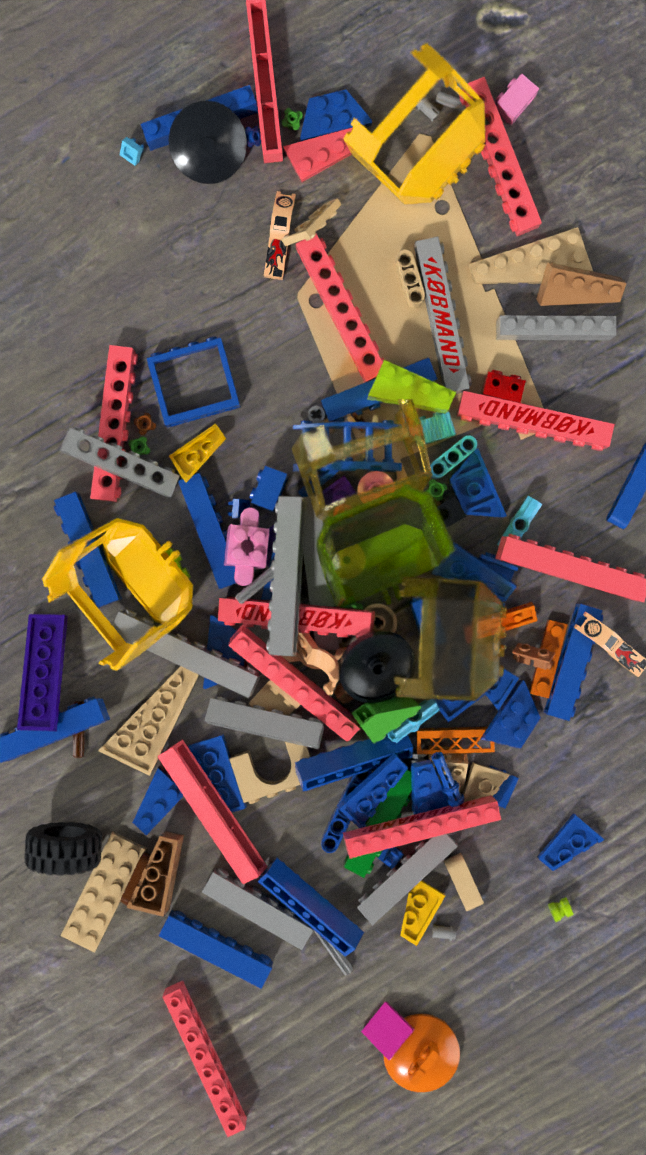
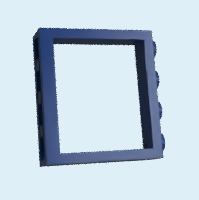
[146,336,241,428]

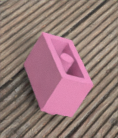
[495,74,539,125]

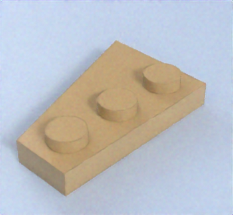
[281,198,341,246]
[462,762,510,802]

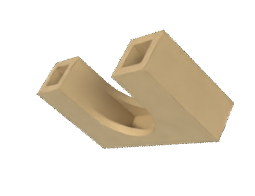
[230,742,311,804]

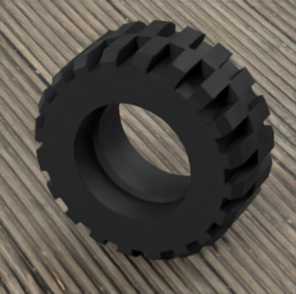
[24,822,102,876]

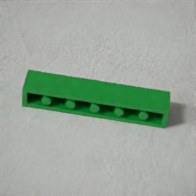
[343,768,412,878]

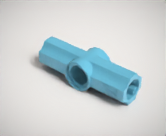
[497,496,542,546]
[387,697,439,743]

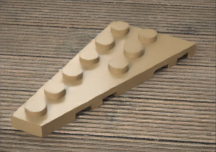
[469,227,593,284]

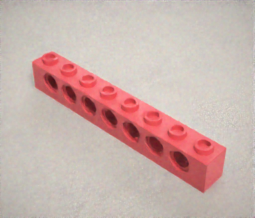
[459,76,542,236]
[296,234,385,383]
[90,345,138,503]
[163,980,247,1137]

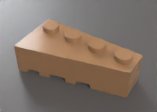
[536,262,627,306]
[126,831,184,917]

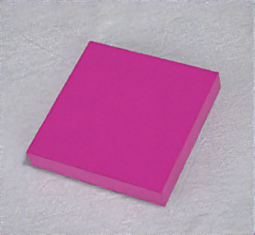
[361,1002,415,1060]

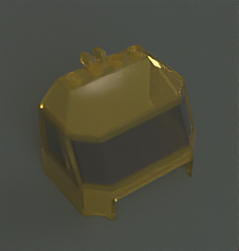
[394,577,507,701]

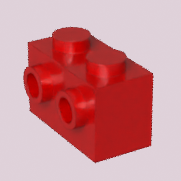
[481,370,526,403]

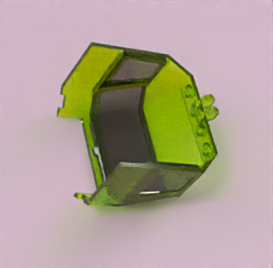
[316,483,455,608]

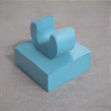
[120,137,144,165]

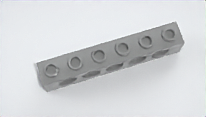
[59,427,180,498]

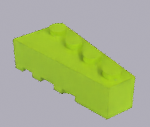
[367,360,456,414]

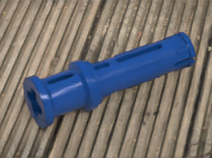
[431,752,465,807]

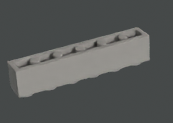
[496,315,616,340]
[204,697,324,750]
[357,834,458,926]
[202,867,314,950]

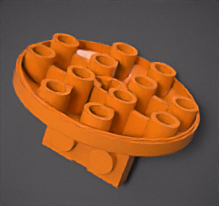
[383,1014,460,1092]

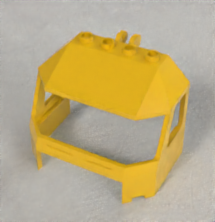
[343,43,486,204]
[42,518,193,671]

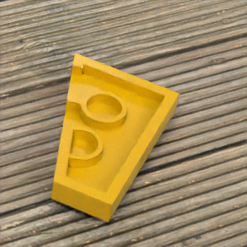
[169,423,226,483]
[400,880,446,946]

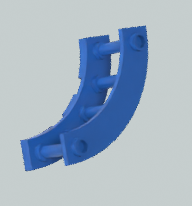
[293,420,402,473]

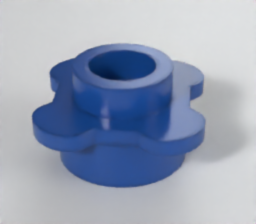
[245,126,261,147]

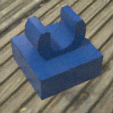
[228,499,250,519]
[377,847,404,869]

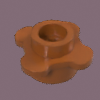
[134,413,156,435]

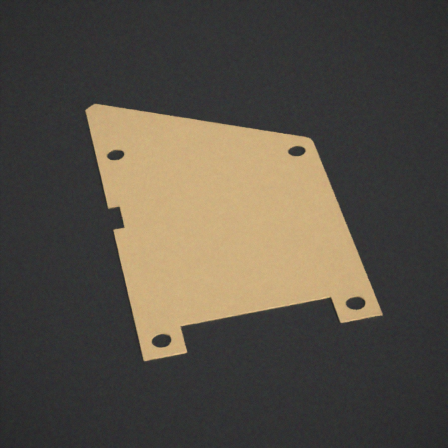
[297,134,544,492]

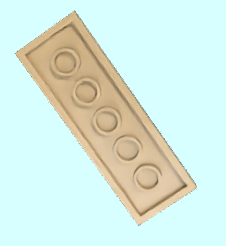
[61,832,147,953]

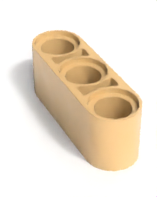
[395,250,425,309]
[444,853,484,911]

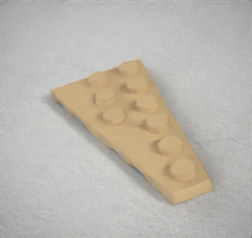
[98,666,199,776]

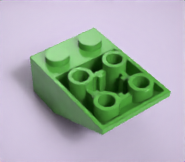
[351,694,421,743]

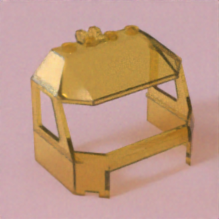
[292,399,433,531]

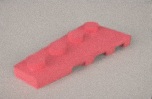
[283,127,353,182]

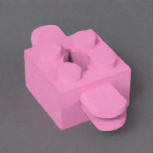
[224,508,269,586]

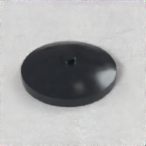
[169,101,247,184]
[339,631,416,703]

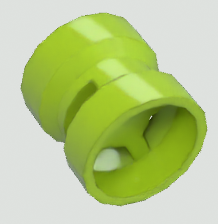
[548,897,574,922]

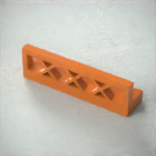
[415,727,495,754]

